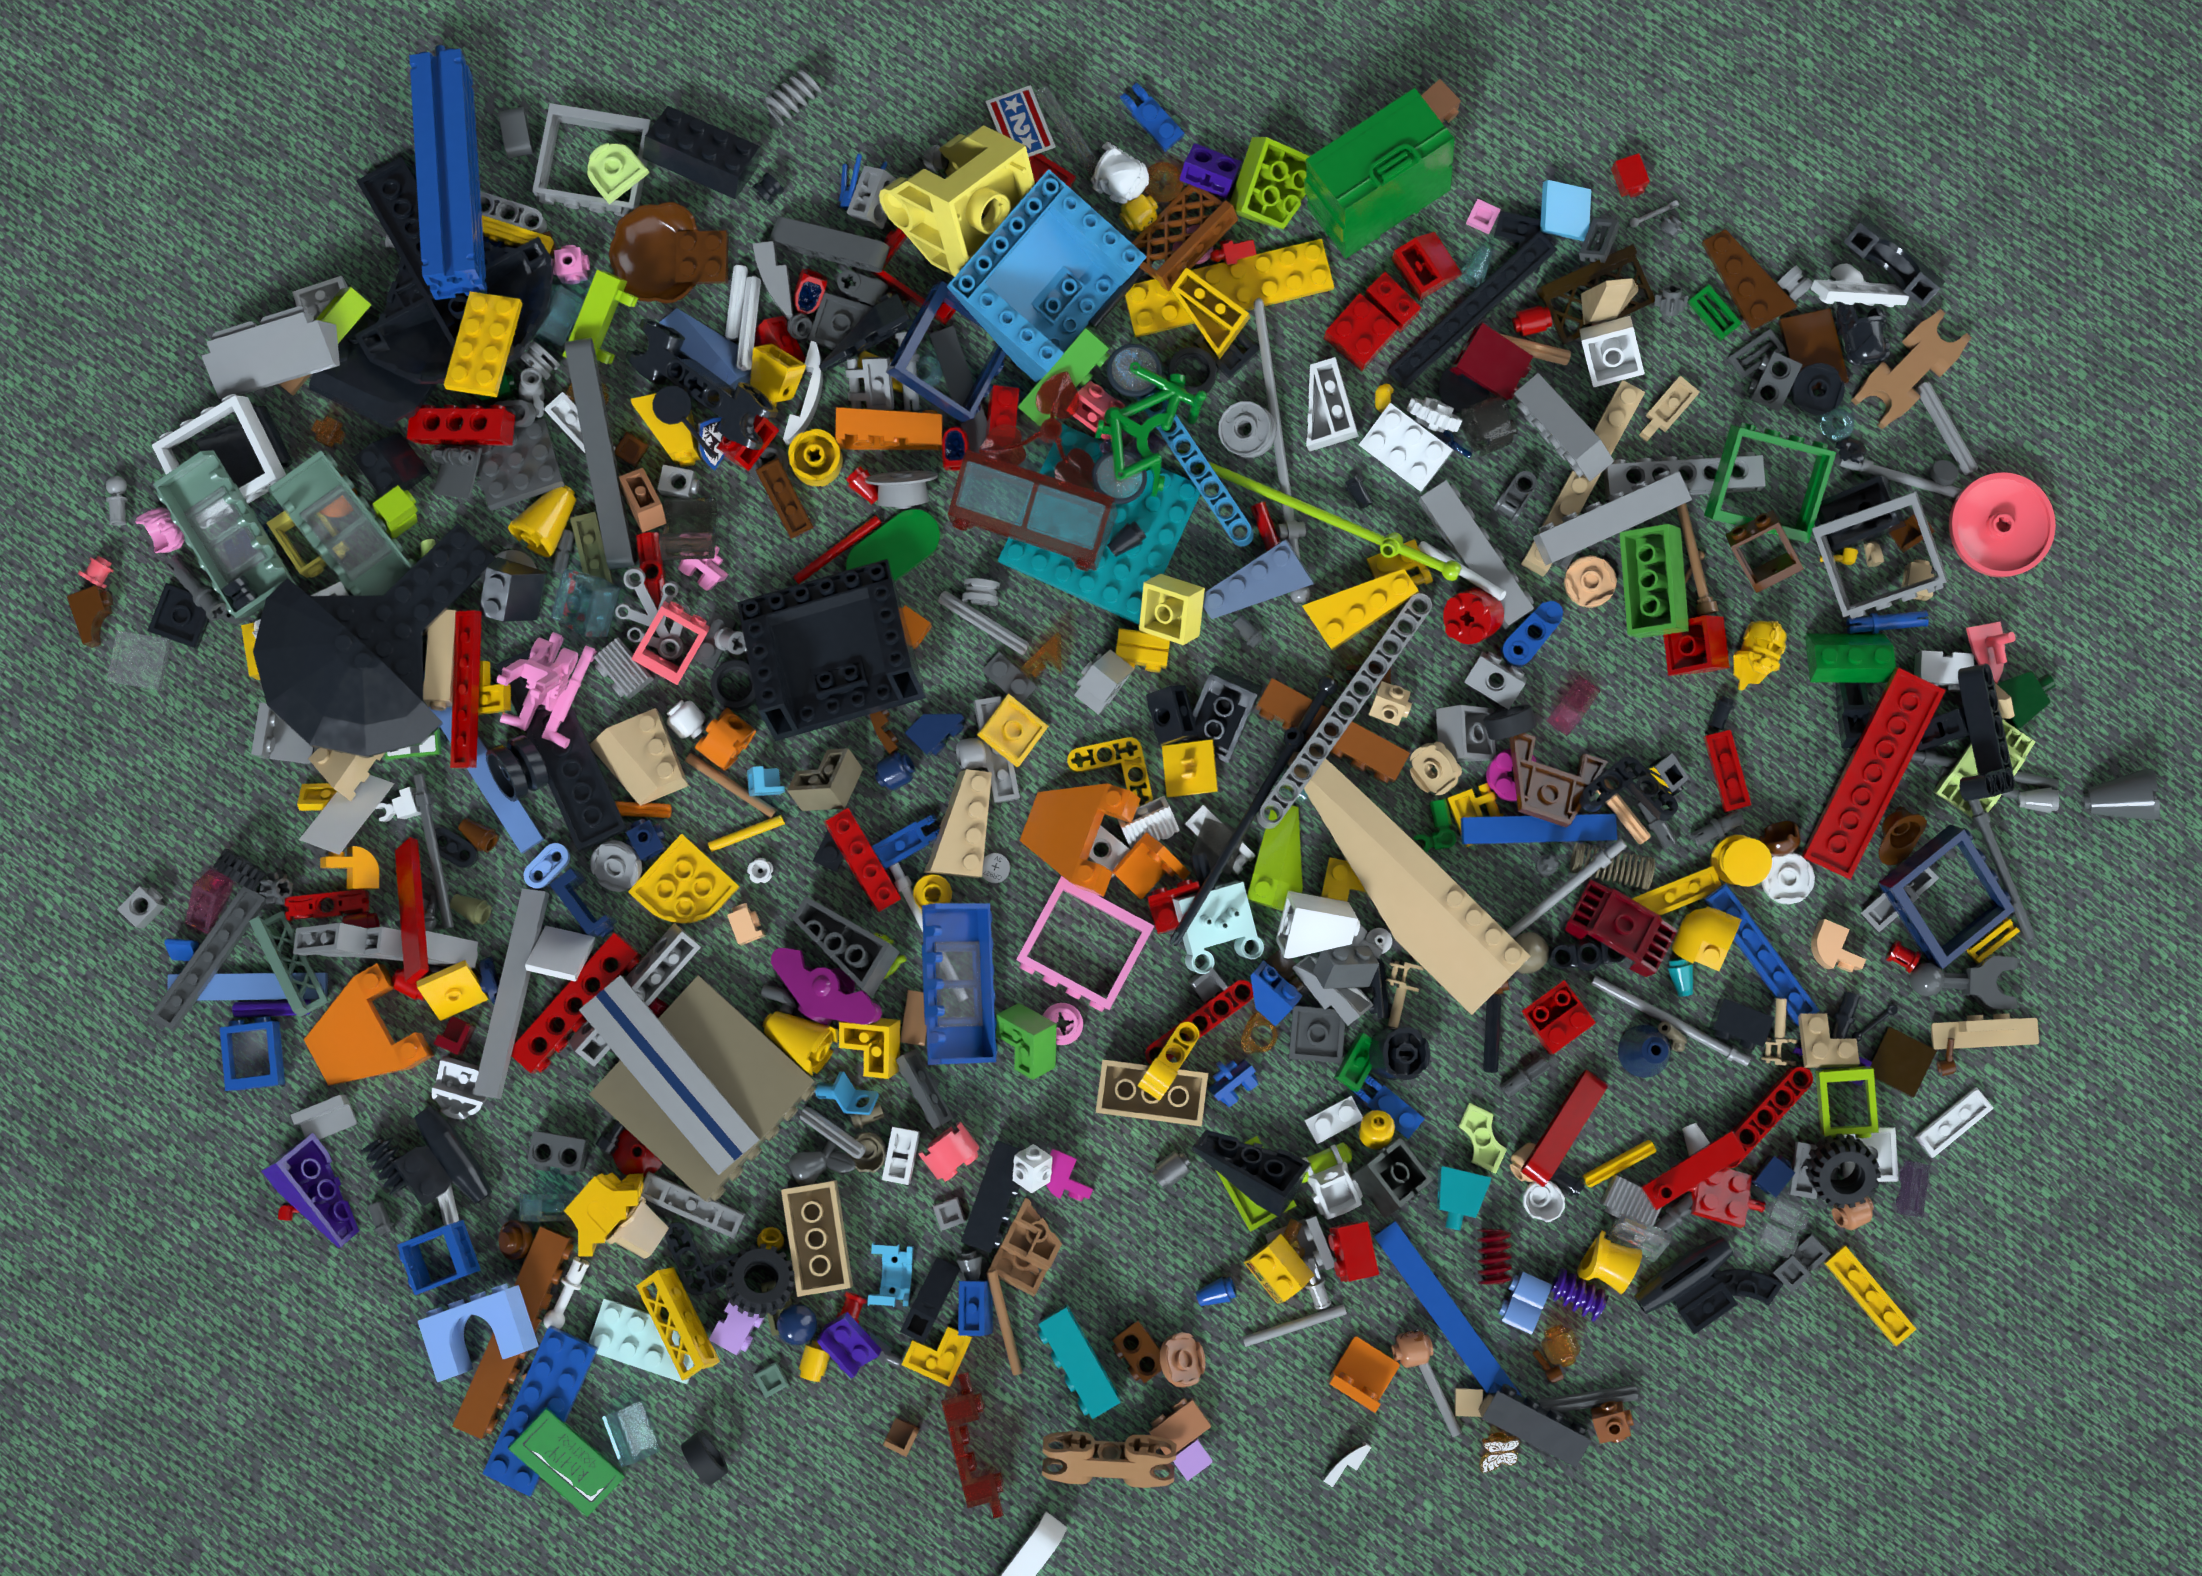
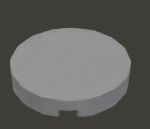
[590,840,642,892]

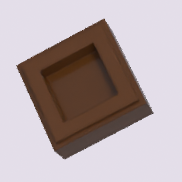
[614,432,649,468]

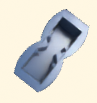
[1498,1271,1552,1334]

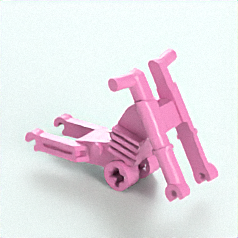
[497,632,597,748]

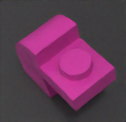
[1046,1149,1093,1202]

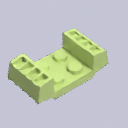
[1933,719,2035,818]

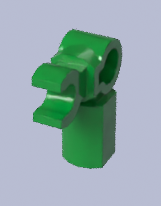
[1414,799,1456,853]

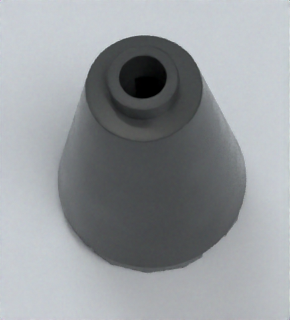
[2082,768,2160,821]

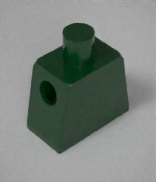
[1997,671,2056,729]

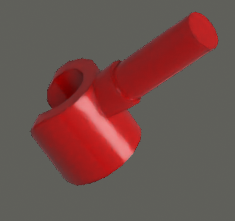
[278,1205,300,1221]

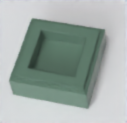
[753,1361,790,1398]

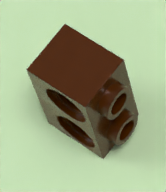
[1111,1319,1162,1384]

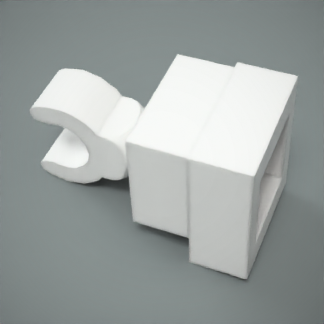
[375,787,421,822]

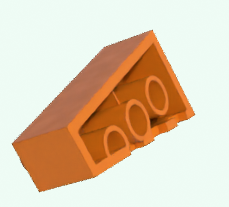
[835,407,943,450]

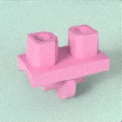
[678,544,729,591]

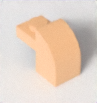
[1811,919,1866,972]

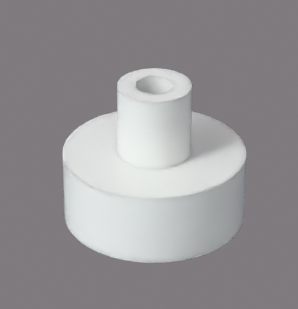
[1365,928,1392,954]

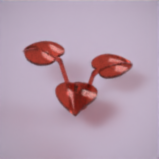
[979,372,1098,492]

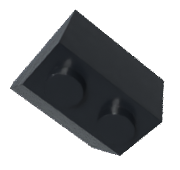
[352,433,431,497]
[479,557,547,622]

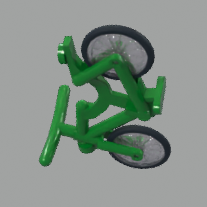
[1092,344,1207,504]

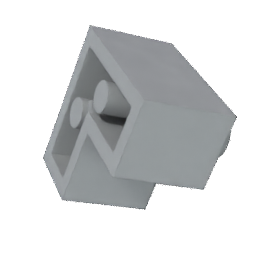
[1074,650,1134,715]

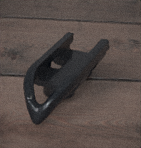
[1368,957,1390,1018]

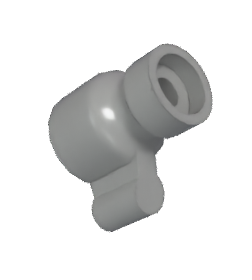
[518,368,545,417]

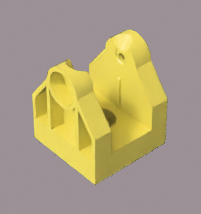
[879,125,1035,277]

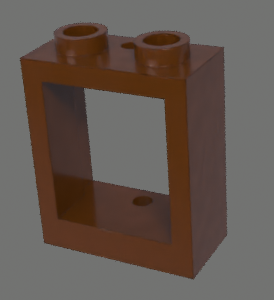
[1725,510,1804,593]

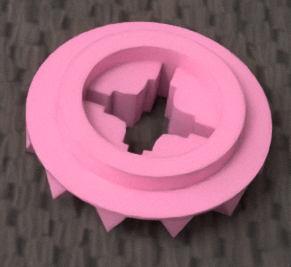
[1043,1003,1083,1045]

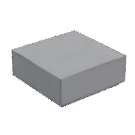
[933,1197,966,1231]

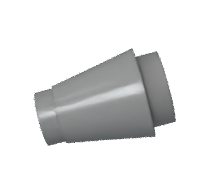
[2018,787,2059,813]

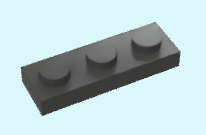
[895,1049,954,1129]

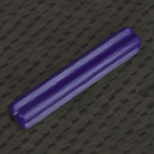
[232,999,311,1018]

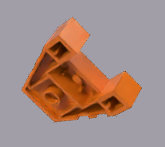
[1019,783,1141,897]
[304,963,434,1086]

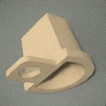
[606,1196,669,1259]

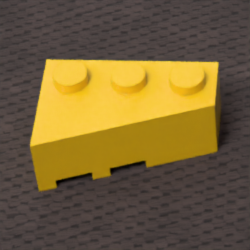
[1171,267,1250,359]

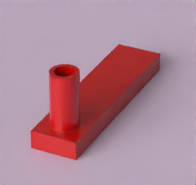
[1640,1131,1747,1210]

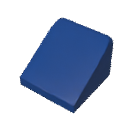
[164,939,199,961]

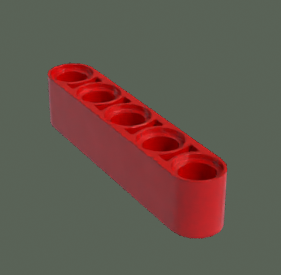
[1145,980,1254,1065]
[1725,1066,1813,1168]
[1520,1069,1608,1187]

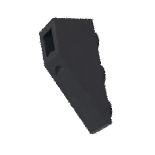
[900,1257,960,1344]

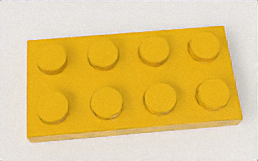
[444,291,522,397]

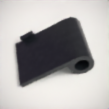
[195,406,292,488]

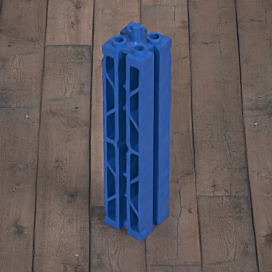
[409,45,487,300]

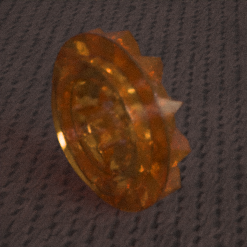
[1144,162,1183,203]

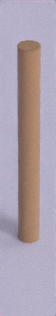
[685,753,777,818]
[986,1269,1023,1375]

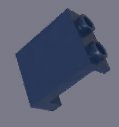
[549,868,618,938]

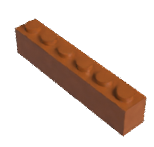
[1256,678,1410,784]

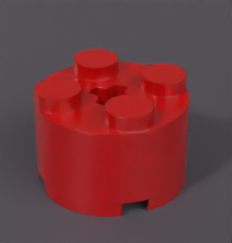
[1443,587,1504,644]

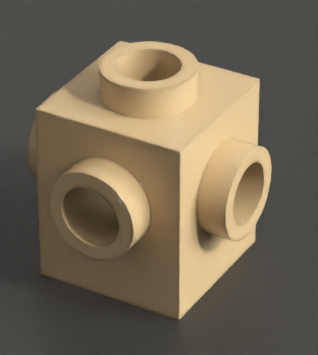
[1369,681,1412,726]

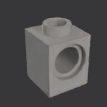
[657,465,700,501]
[117,886,166,929]

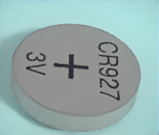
[982,853,1010,883]

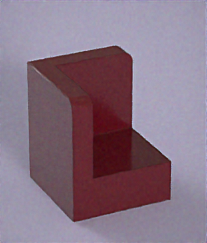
[433,1016,476,1055]

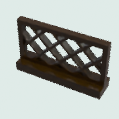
[1536,244,1655,345]

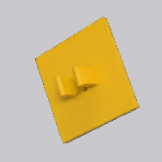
[1162,740,1218,798]

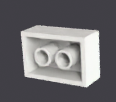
[1359,403,1454,492]

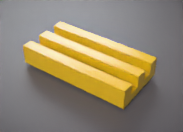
[1966,917,2020,963]

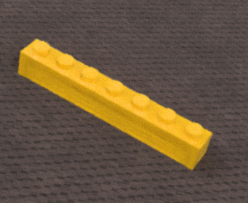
[482,215,554,254]

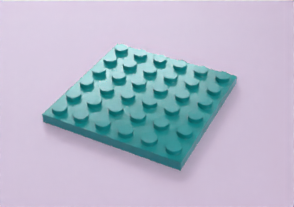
[998,424,1201,625]

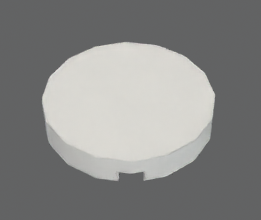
[1761,853,1815,905]

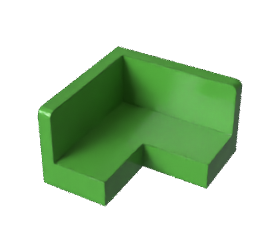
[996,1003,1056,1080]

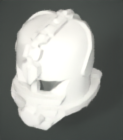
[1090,142,1149,204]

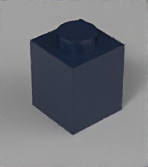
[1751,1155,1796,1198]

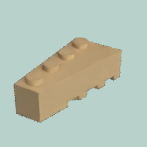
[924,769,992,878]

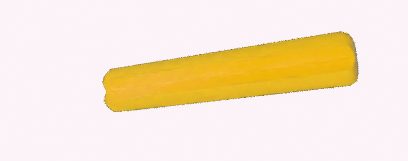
[1582,1140,1656,1187]

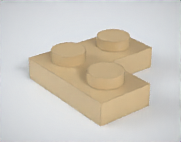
[1798,1014,1860,1068]

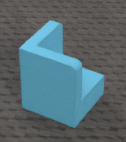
[747,766,785,796]

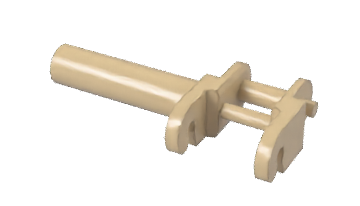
[1386,961,1424,1028]
[1761,998,1797,1066]

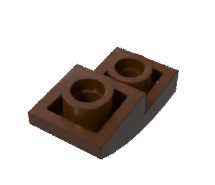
[870,710,899,754]

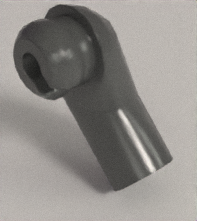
[761,984,797,1015]

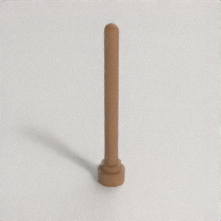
[1676,503,1719,616]

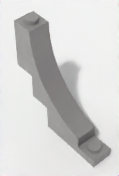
[293,923,478,968]

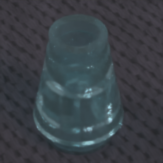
[1461,247,1492,287]

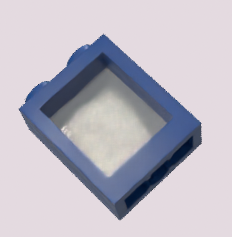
[219,1017,285,1091]

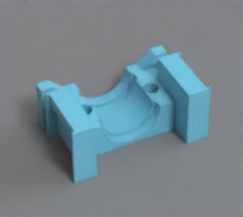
[868,1242,914,1307]

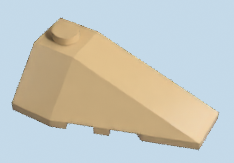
[1581,278,1638,326]

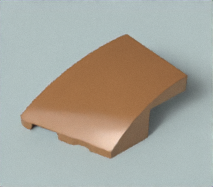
[988,1198,1062,1297]

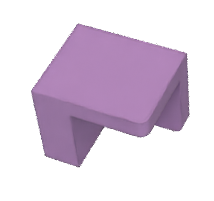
[1173,1438,1212,1481]

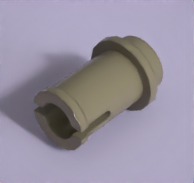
[850,1102,885,1129]

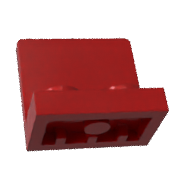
[1148,879,1200,935]

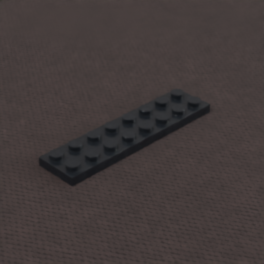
[495,648,628,852]

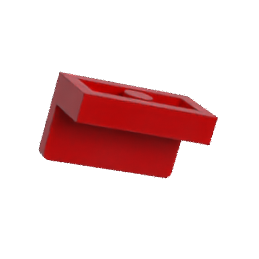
[754,316,806,363]

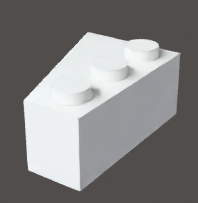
[1306,357,1359,451]

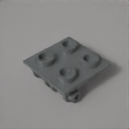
[431,445,482,499]

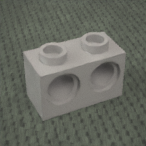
[847,165,896,229]

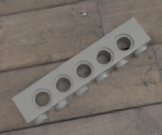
[1603,452,1766,500]
[568,923,701,1067]

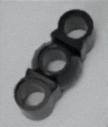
[1548,938,1626,971]

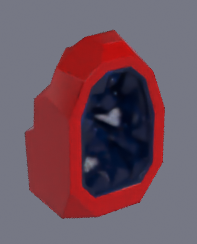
[793,269,828,314]
[942,426,971,471]

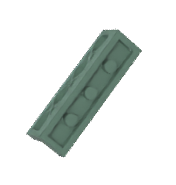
[249,910,329,1017]

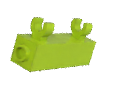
[563,270,638,365]

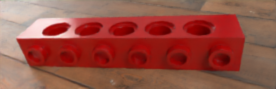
[511,933,641,1074]

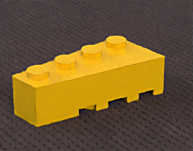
[1302,569,1419,651]

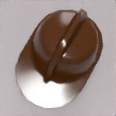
[1878,806,1927,865]

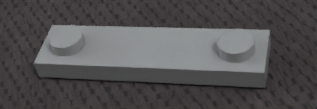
[641,1171,746,1239]

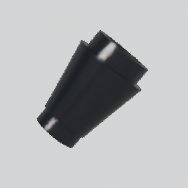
[1107,521,1147,557]

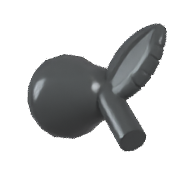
[789,1140,856,1186]

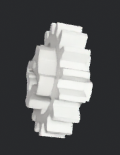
[1407,397,1462,433]

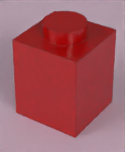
[1611,153,1650,198]

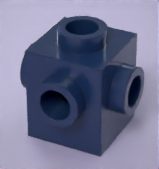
[626,819,667,862]

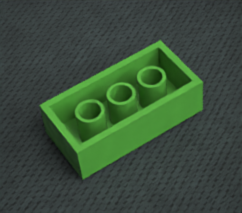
[1620,524,1689,638]

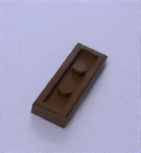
[755,458,814,539]

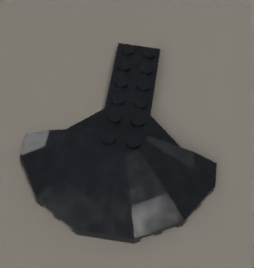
[355,157,554,384]
[253,523,496,758]

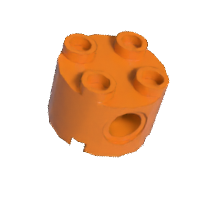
[695,708,756,771]

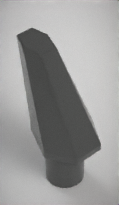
[869,1332,903,1367]

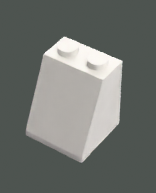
[1276,891,1360,959]

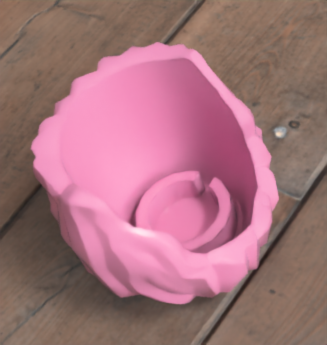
[135,507,185,553]

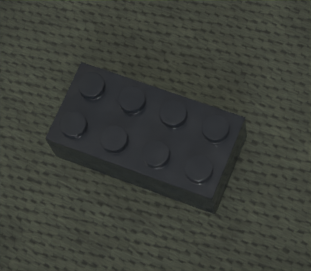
[643,106,761,199]

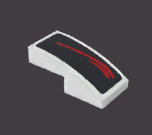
[1322,1442,1371,1487]

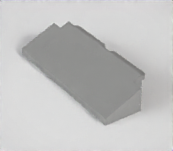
[201,306,340,399]

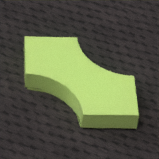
[1458,1103,1507,1174]

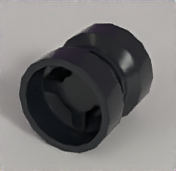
[222,575,259,611]

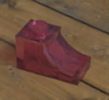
[1546,675,1601,737]
[185,868,233,934]

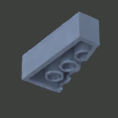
[1203,540,1316,619]

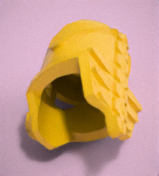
[1733,621,1787,691]

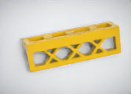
[636,1267,720,1381]

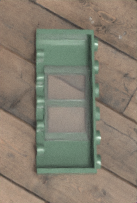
[153,450,296,619]
[269,451,415,596]

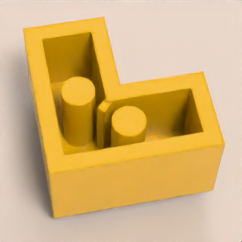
[839,1018,900,1079]

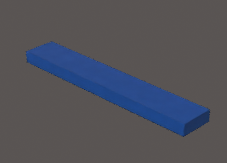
[1461,814,1617,844]
[1703,883,1820,1026]

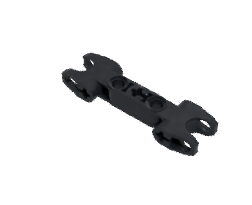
[626,319,778,450]

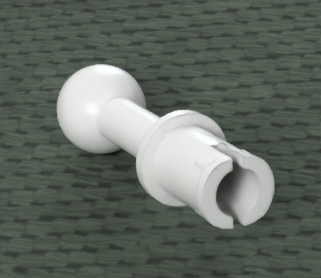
[543,1257,590,1329]

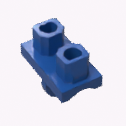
[1208,1059,1259,1107]

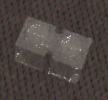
[1753,1196,1809,1258]

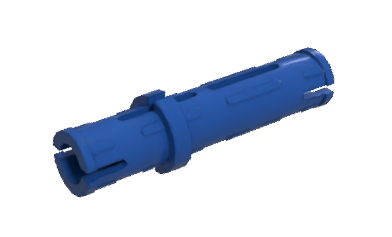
[1846,610,1929,634]

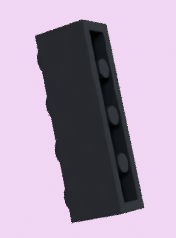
[961,1140,1024,1253]
[1478,1382,1592,1468]

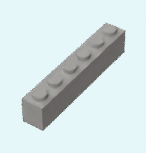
[1533,470,1692,566]
[1418,480,1534,629]

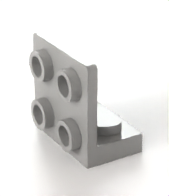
[251,703,314,764]
[1265,1215,1334,1271]

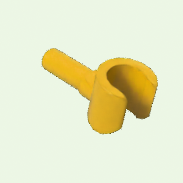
[1820,548,1858,565]

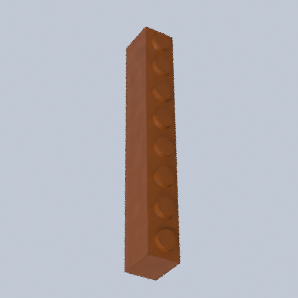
[452,1225,575,1439]

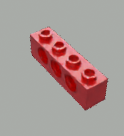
[407,405,515,446]
[823,808,901,912]

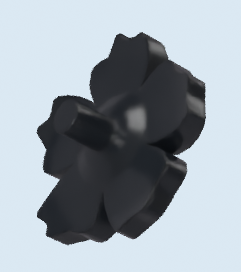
[1835,437,1867,464]

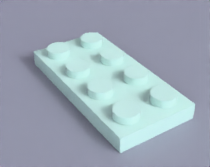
[589,1298,694,1384]

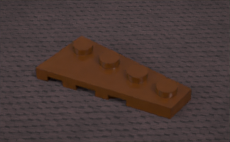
[1701,229,1798,332]

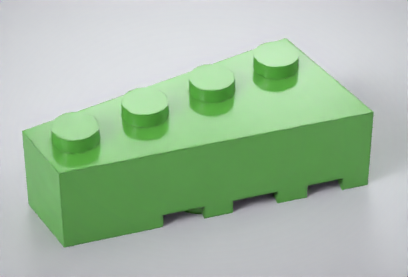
[1018,327,1111,427]

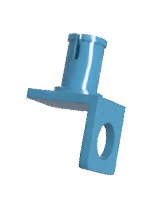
[815,1071,879,1115]

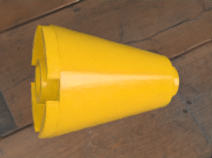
[508,485,576,558]
[763,1011,839,1076]

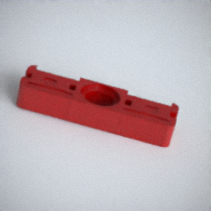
[285,889,370,921]

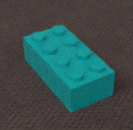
[1037,1304,1121,1419]

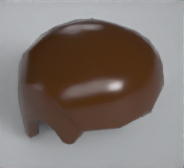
[1759,821,1801,857]

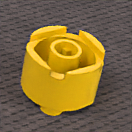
[788,429,843,486]

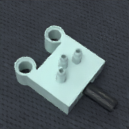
[1172,852,1264,974]

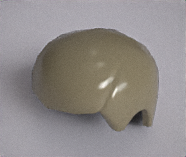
[1514,932,1549,974]
[846,1132,887,1173]

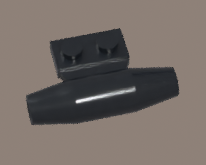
[393,1106,492,1207]
[1633,1236,1738,1335]

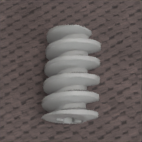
[765,69,822,126]

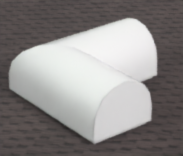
[292,276,348,320]

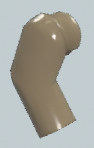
[1658,1021,1687,1052]

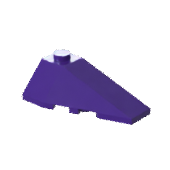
[261,1133,359,1248]

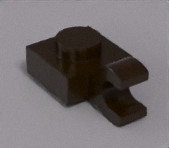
[1265,949,1304,992]

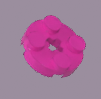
[1486,749,1536,802]

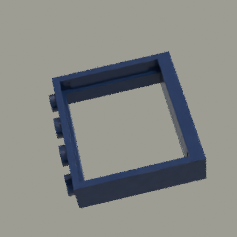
[886,281,1006,423]
[1878,824,2015,969]

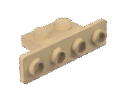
[1931,1014,2039,1050]

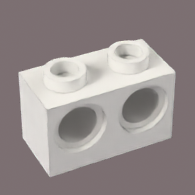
[882,1127,920,1185]

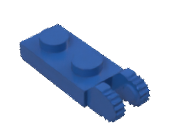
[1120,83,1185,152]
[872,814,940,870]
[1352,1075,1425,1139]

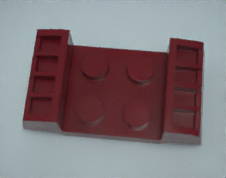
[1565,879,1678,977]

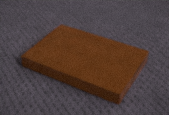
[1778,308,1849,391]

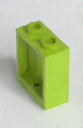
[314,287,371,343]
[1815,1066,1879,1138]

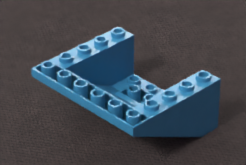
[947,169,1147,383]

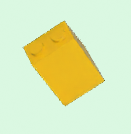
[631,393,701,467]

